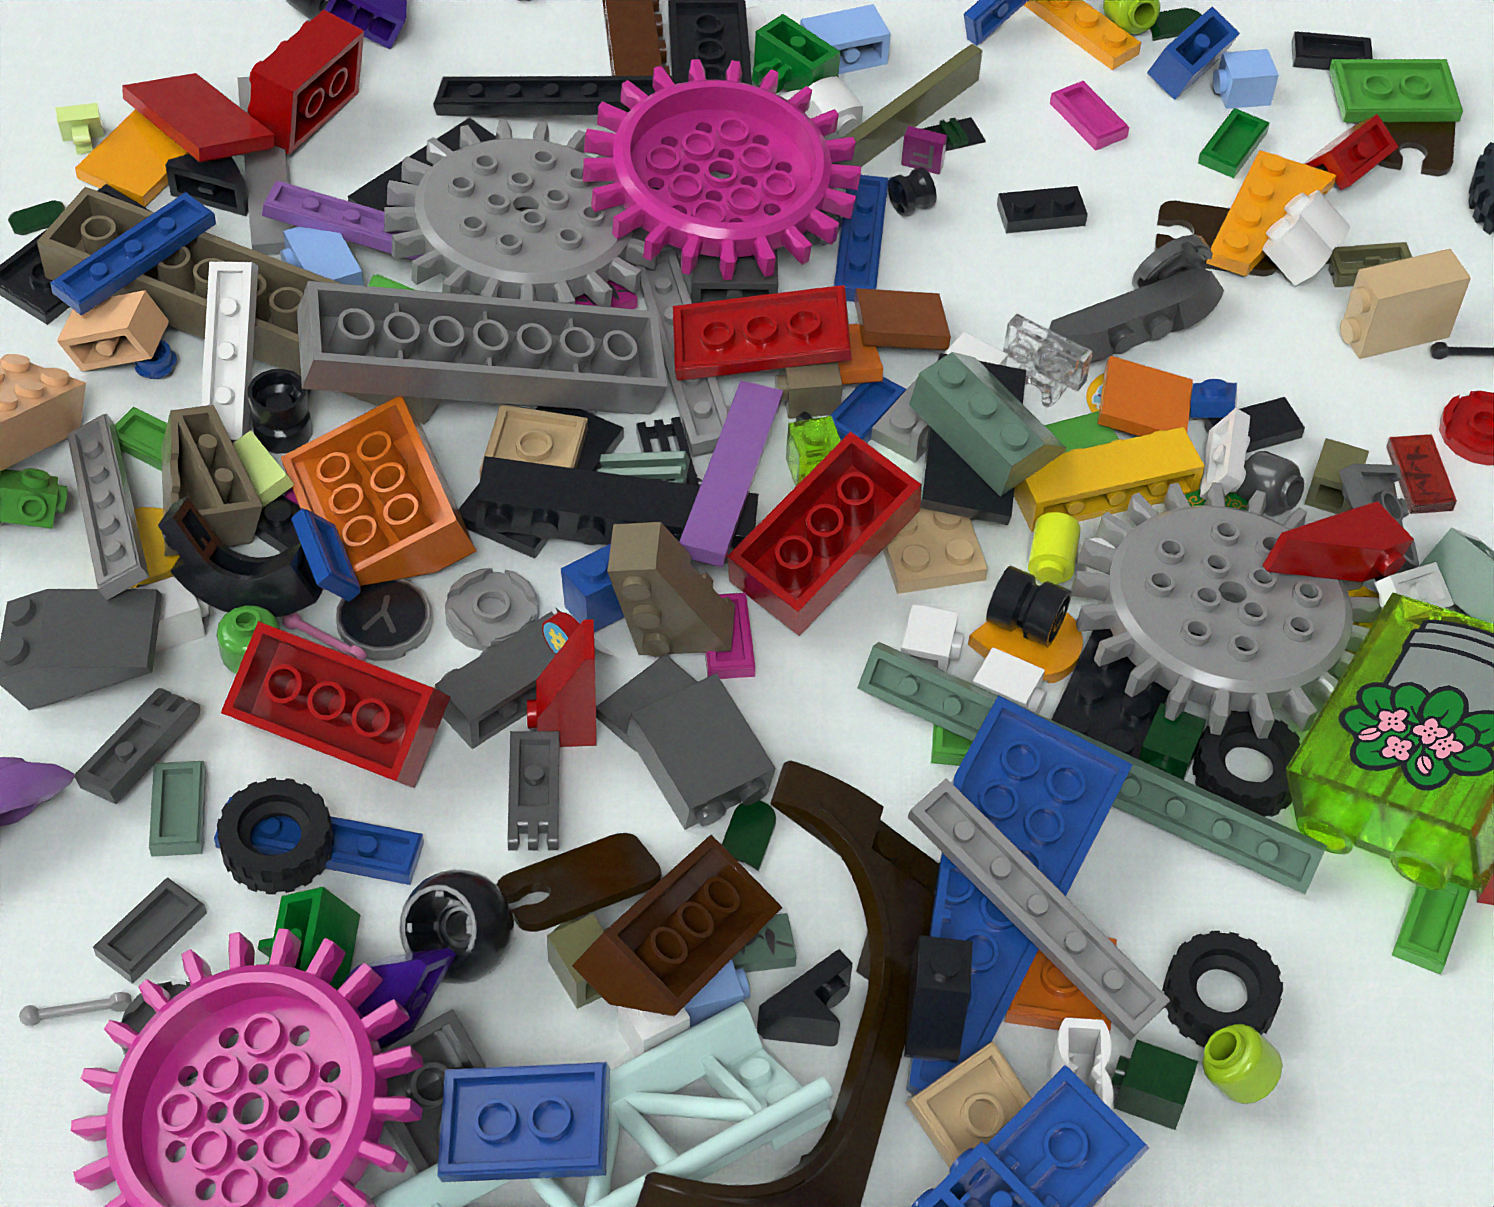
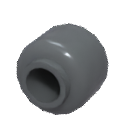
[1236,451,1305,516]

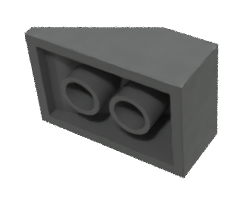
[0,589,162,710]
[381,1009,486,1174]

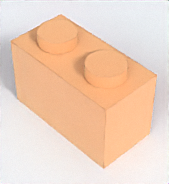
[57,290,169,371]

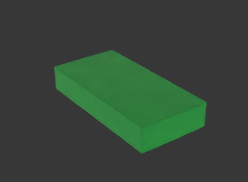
[1198,108,1270,179]

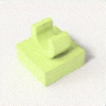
[56,103,104,155]

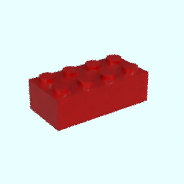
[727,431,922,636]
[221,621,451,788]

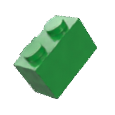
[752,14,841,94]
[258,887,360,990]

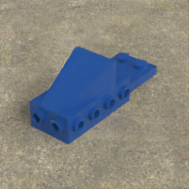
[911,1065,1149,1207]

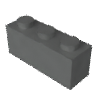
[435,611,555,749]

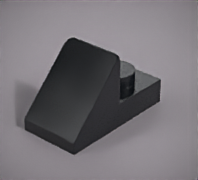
[757,949,853,1046]

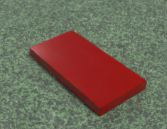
[122,73,274,162]
[673,285,852,381]

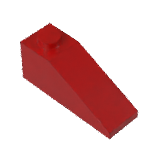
[1262,501,1414,582]
[527,619,596,747]

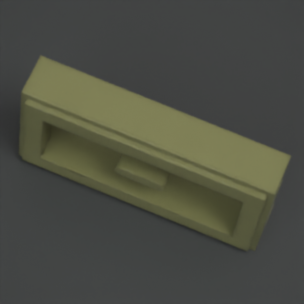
[1326,242,1412,287]

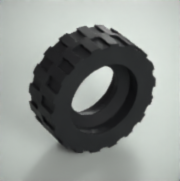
[1192,711,1307,817]
[217,778,334,895]
[1162,930,1283,1048]

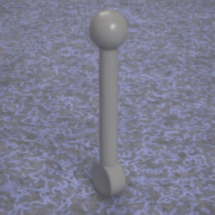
[19,992,132,1026]

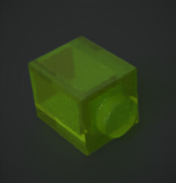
[786,416,841,487]

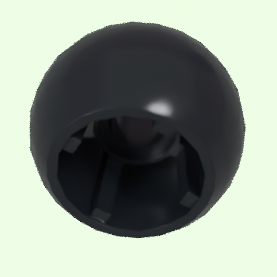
[399,869,514,984]

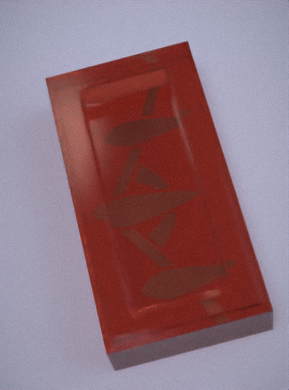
[1386,434,1457,514]

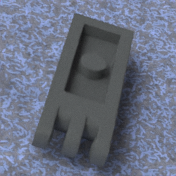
[74,688,200,804]
[508,731,560,851]

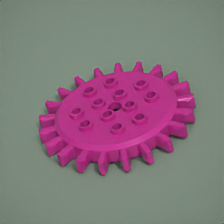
[582,59,861,280]
[70,928,423,1207]

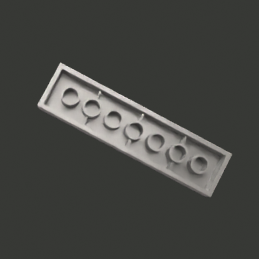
[297,281,667,414]

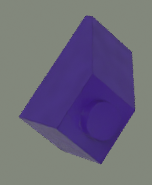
[343,948,456,1049]

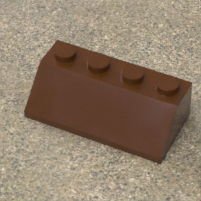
[572,834,783,1016]

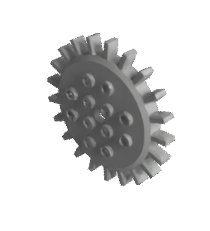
[384,120,658,307]
[1071,482,1386,739]

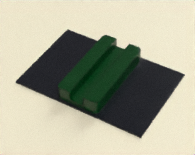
[922,117,986,152]

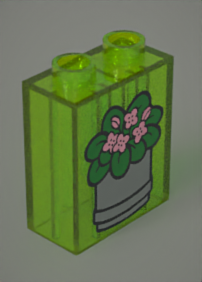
[1286,592,1494,893]

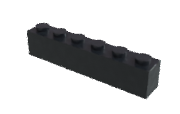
[475,456,759,564]

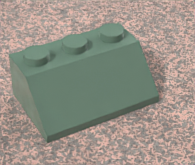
[909,352,1067,497]
[1419,527,1494,633]

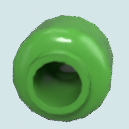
[216,605,280,674]

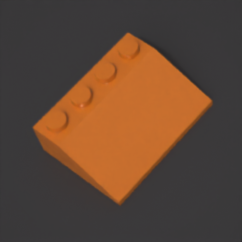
[280,396,477,586]

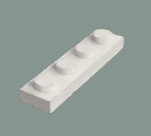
[201,262,258,442]

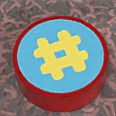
[542,612,580,655]

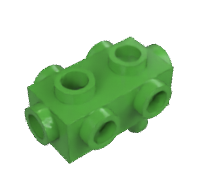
[0,468,68,529]

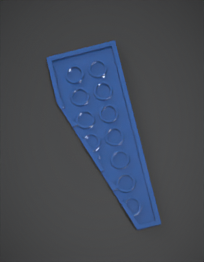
[906,695,1133,1095]

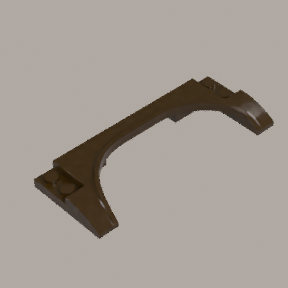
[636,760,939,1207]

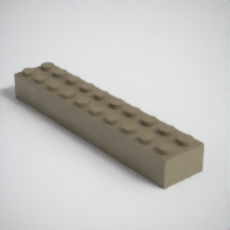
[37,187,442,424]

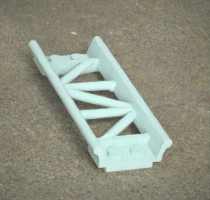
[371,1001,833,1207]

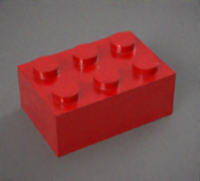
[247,10,364,155]

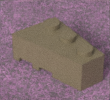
[161,405,263,556]
[607,522,735,657]

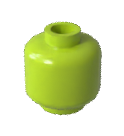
[1103,0,1161,34]
[1202,1024,1283,1104]

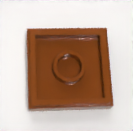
[854,288,951,350]

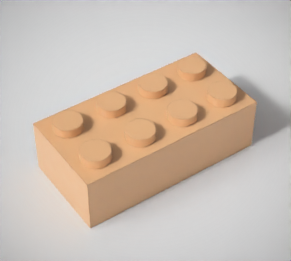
[0,354,86,471]

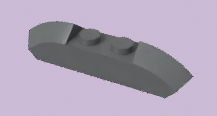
[1041,267,1224,365]

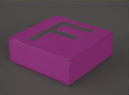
[901,126,947,175]

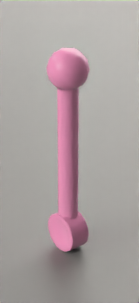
[282,612,367,661]

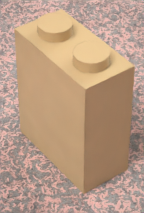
[1340,248,1471,359]

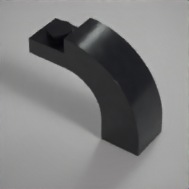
[158,496,324,617]

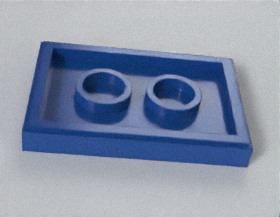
[437,1062,610,1182]

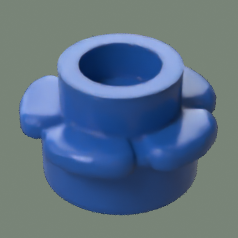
[133,340,177,379]

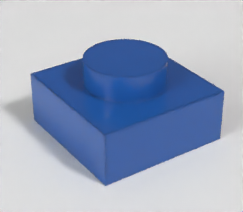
[1191,379,1237,418]

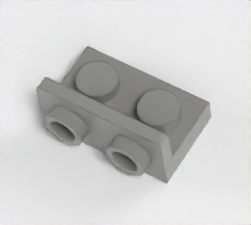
[871,379,929,463]

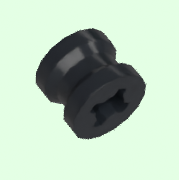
[888,167,937,216]

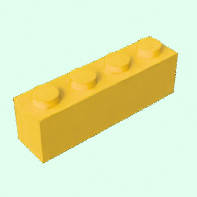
[1014,427,1205,532]

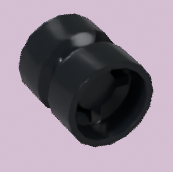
[248,369,312,454]
[986,565,1072,647]

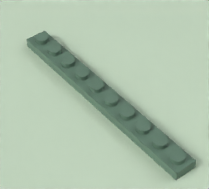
[857,642,1328,894]

